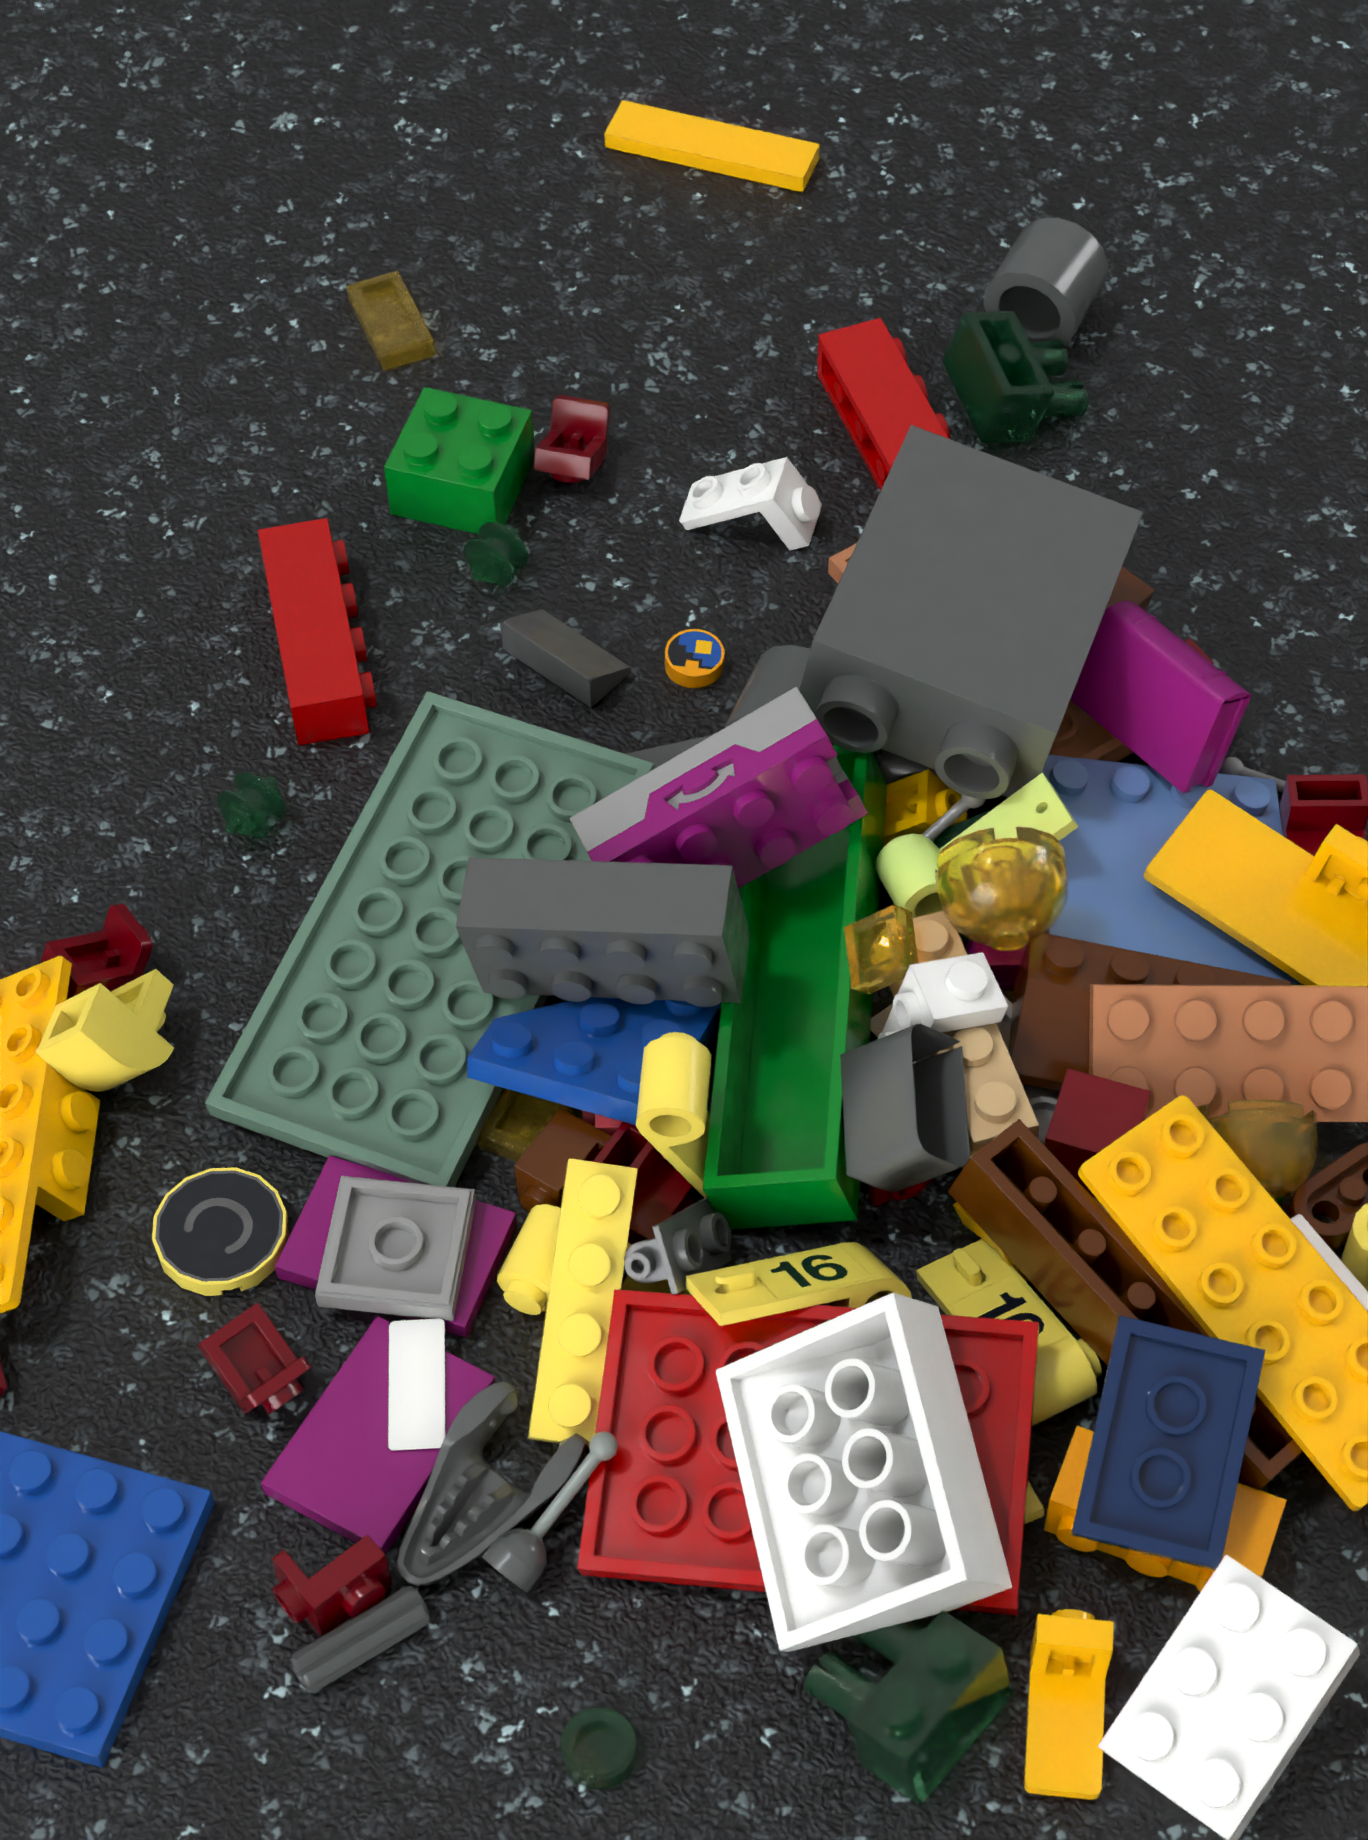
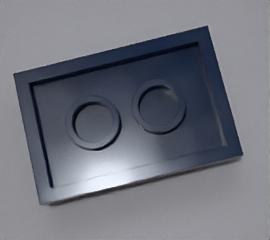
[1071,1316,1265,1571]

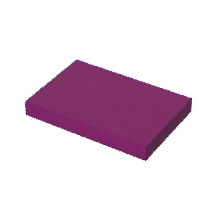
[275,1155,517,1338]
[261,1316,496,1555]

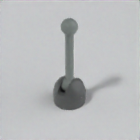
[482,1431,618,1593]

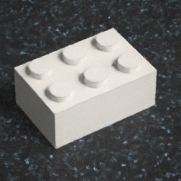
[1098,1555,1360,1840]

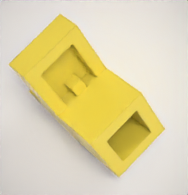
[36,969,174,1092]

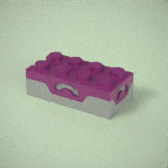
[569,686,868,889]

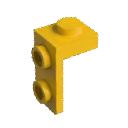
[1024,1609,1114,1800]

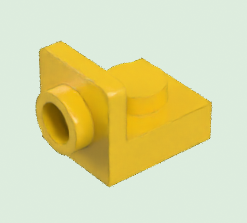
[883,769,967,848]

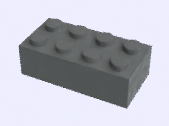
[456,857,750,1007]

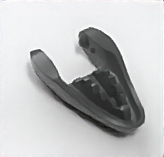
[397,1381,589,1586]

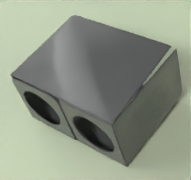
[840,1024,970,1193]

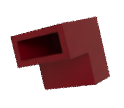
[1279,774,1368,856]
[1044,1069,1151,1198]
[593,1122,699,1245]

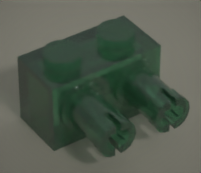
[942,311,1089,443]
[805,1610,1013,1806]

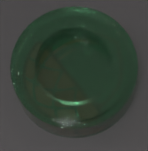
[561,1707,637,1789]

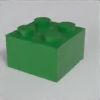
[384,387,535,539]

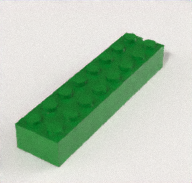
[703,745,887,1230]

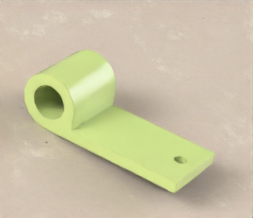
[875,773,1079,921]

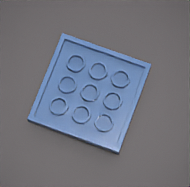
[1036,755,1303,985]

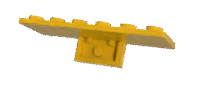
[1143,790,1368,986]
[0,956,101,1314]
[1078,1095,1368,1511]

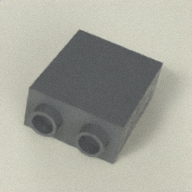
[799,425,1143,799]

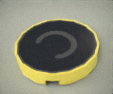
[152,1167,289,1296]

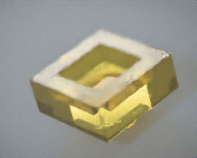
[844,904,918,994]

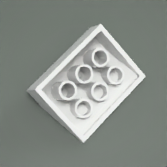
[716,1293,1012,1652]

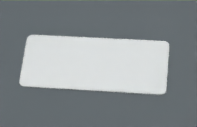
[388,1319,445,1451]

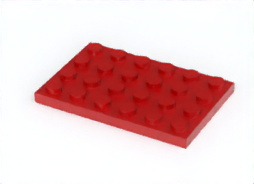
[577,1289,1039,1616]

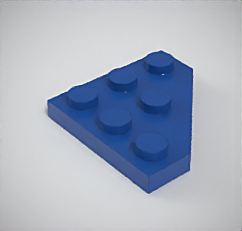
[467,997,722,1125]

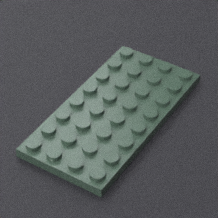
[205,691,655,1187]

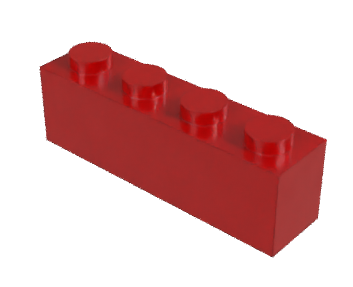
[817,318,950,492]
[258,518,377,746]

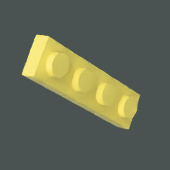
[528,1158,638,1448]

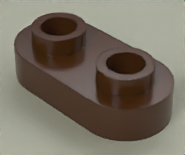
[1290,1142,1368,1249]

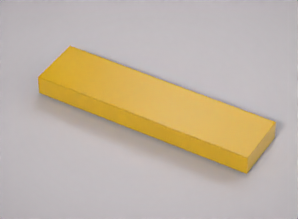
[604,100,820,192]

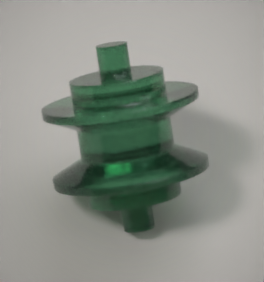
[464,522,529,586]
[217,772,286,838]

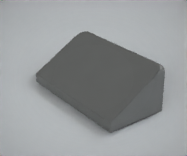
[501,609,631,708]

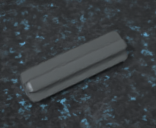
[290,1586,430,1693]

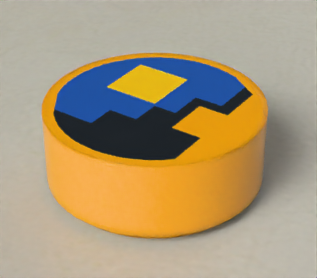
[665,629,725,688]

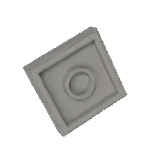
[315,1176,476,1321]

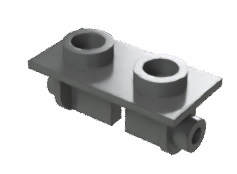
[624,1197,732,1295]

